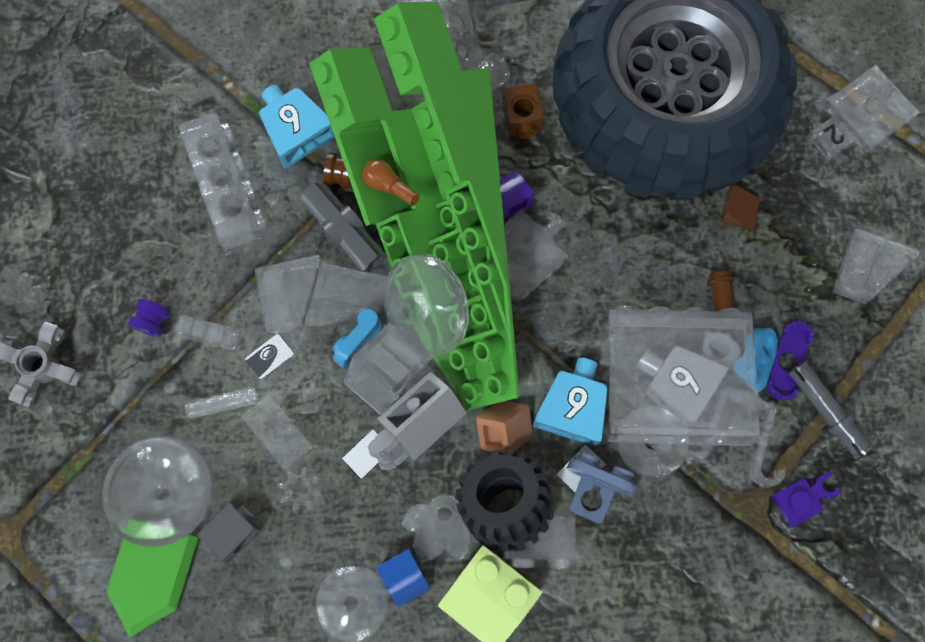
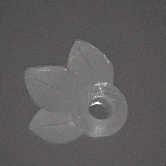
[401,494,470,562]

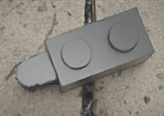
[368,371,466,472]

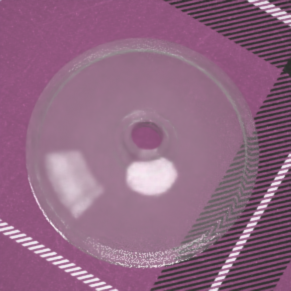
[383,254,469,358]
[101,436,213,547]

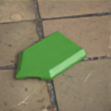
[106,520,199,638]

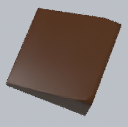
[720,185,760,230]

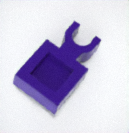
[771,472,842,528]

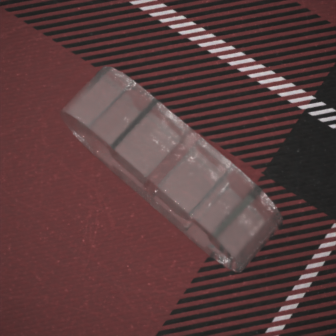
[173,315,241,350]

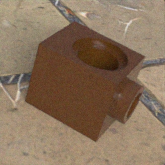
[502,83,543,139]

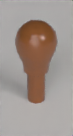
[361,159,420,206]

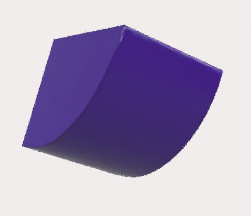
[500,171,534,221]

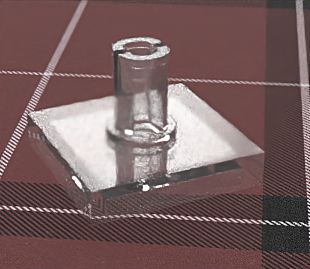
[823,65,920,153]

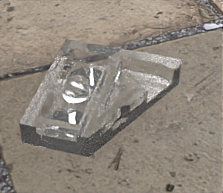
[833,228,920,304]

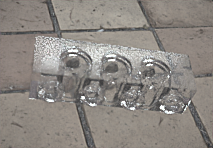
[178,112,266,254]

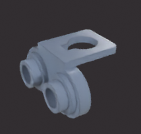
[567,453,637,524]

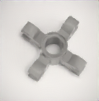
[0,322,83,408]

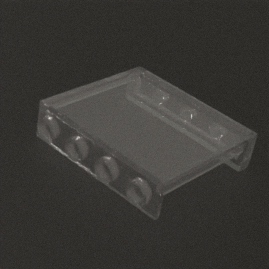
[606,306,760,446]

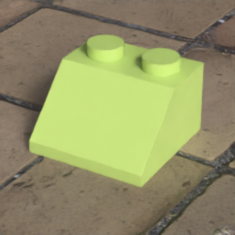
[438,546,543,642]

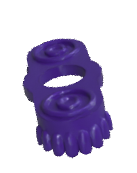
[767,321,814,400]

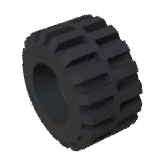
[455,450,554,553]

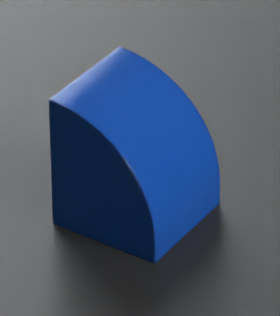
[376,549,431,608]

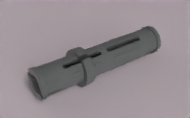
[788,360,874,459]

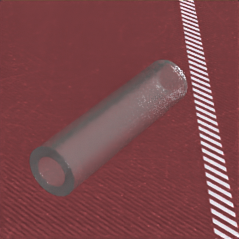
[185,386,259,420]

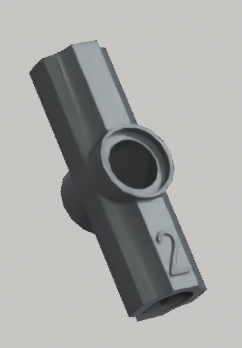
[299,180,386,275]

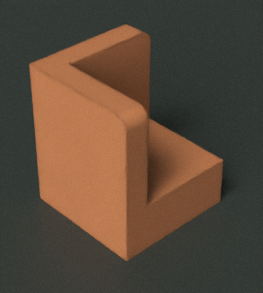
[476,401,533,455]

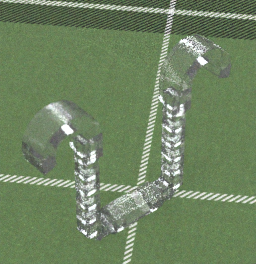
[677,387,786,487]

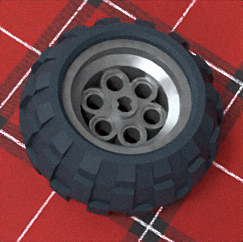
[552,0,797,201]

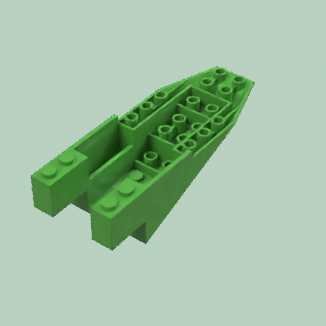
[309,2,520,411]

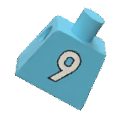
[259,85,335,169]
[532,358,607,447]

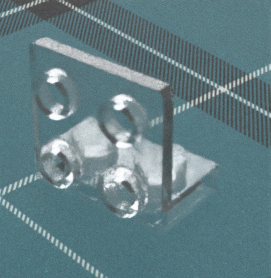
[502,517,582,569]

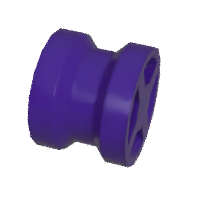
[128,299,171,338]

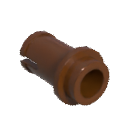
[707,271,737,316]

